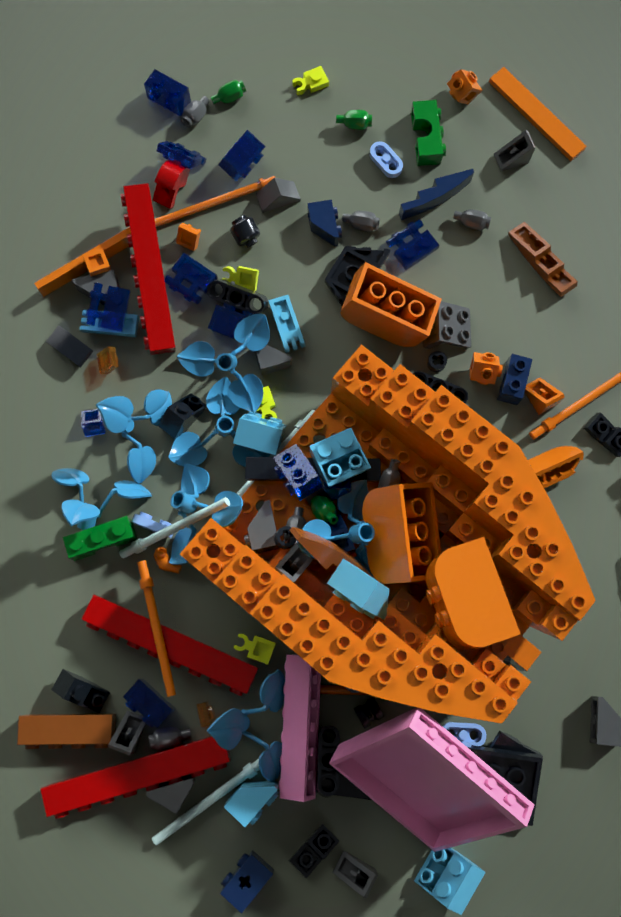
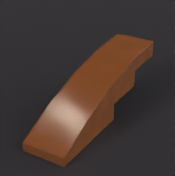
[508,222,578,297]
[290,527,375,579]

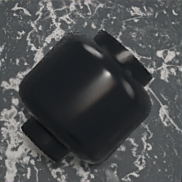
[230,215,260,248]

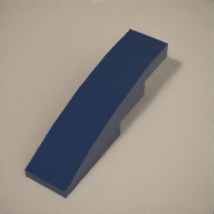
[399,169,474,220]

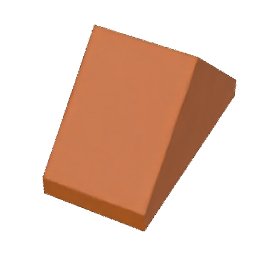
[525,377,564,415]

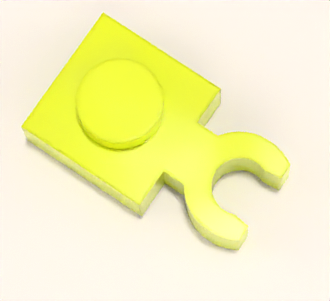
[292,66,329,95]
[222,266,259,291]
[256,386,277,419]
[233,634,276,665]

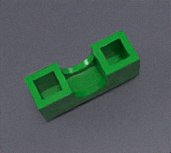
[411,100,446,166]
[62,516,137,561]

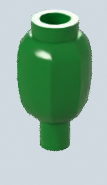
[211,80,247,104]
[336,110,372,130]
[311,495,338,524]

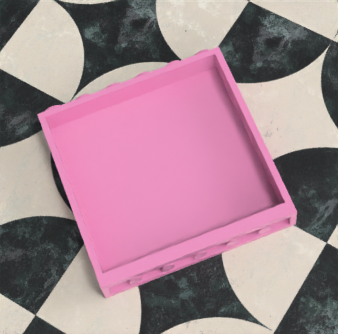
[329,707,534,852]

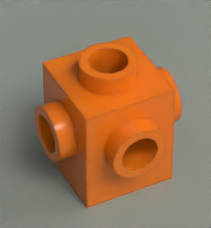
[447,69,483,104]
[469,352,503,385]

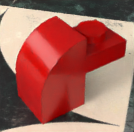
[152,159,191,208]

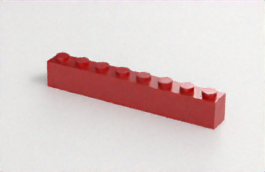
[120,183,176,355]
[82,594,259,696]
[40,736,231,819]

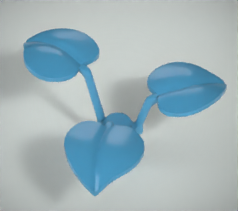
[177,314,270,413]
[168,377,270,467]
[96,389,172,484]
[169,463,243,565]
[51,468,152,530]
[297,480,383,584]
[207,669,285,782]

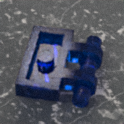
[156,141,207,169]
[386,219,439,270]
[164,253,218,304]
[86,283,131,333]

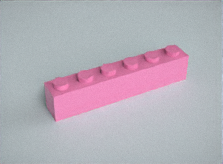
[279,654,321,802]

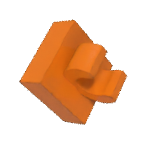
[176,223,201,251]
[83,248,111,277]

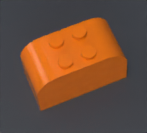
[340,262,442,347]
[362,483,441,584]
[425,537,520,650]

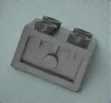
[423,301,471,349]

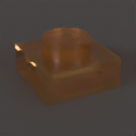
[97,346,119,374]
[196,701,215,727]

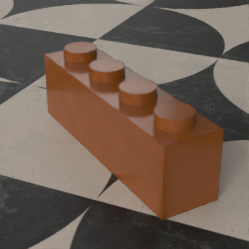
[17,714,116,749]

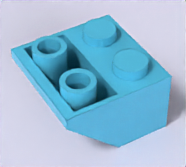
[233,411,287,455]
[309,428,371,487]
[327,559,389,620]
[224,781,279,827]
[414,848,486,915]

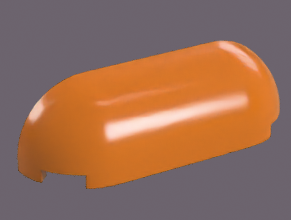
[528,446,584,488]

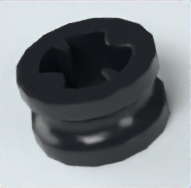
[427,351,447,372]
[274,526,297,549]

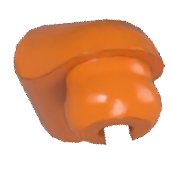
[154,547,182,574]

